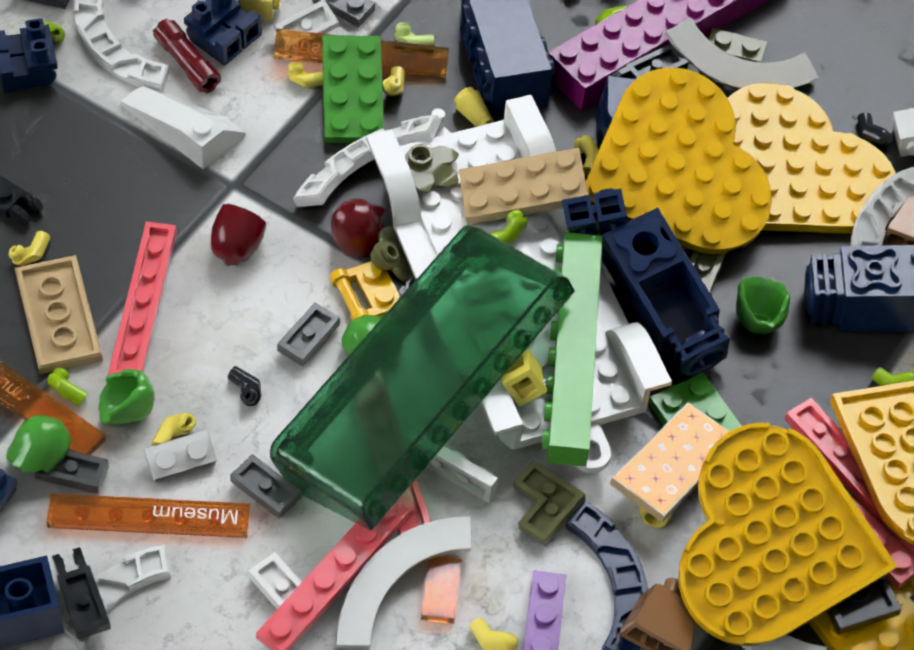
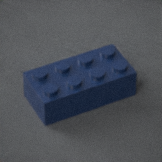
[0,555,65,648]

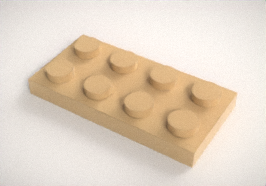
[459,148,588,225]

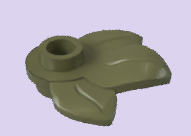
[405,144,459,193]
[370,226,414,282]

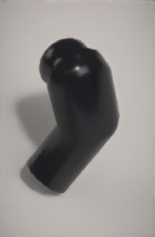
[857,112,893,147]
[228,366,262,407]

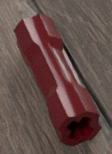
[153,18,221,94]

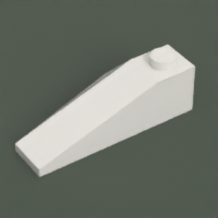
[120,85,246,169]

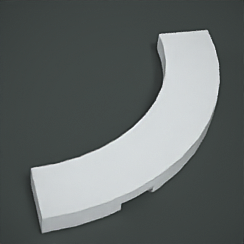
[73,0,169,93]
[664,18,819,89]
[293,114,441,207]
[850,167,914,246]
[336,516,471,648]
[50,544,171,650]

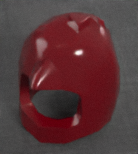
[331,198,386,258]
[211,204,267,266]

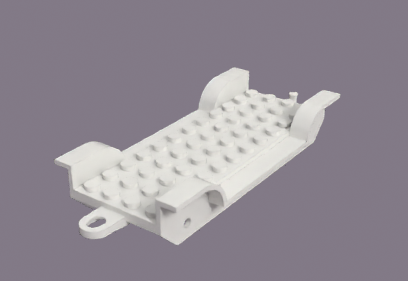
[366,95,672,473]

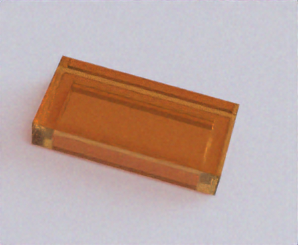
[421,556,462,624]

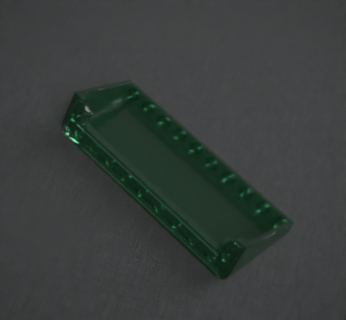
[270,225,575,531]

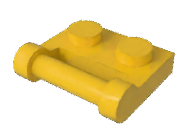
[329,261,405,321]

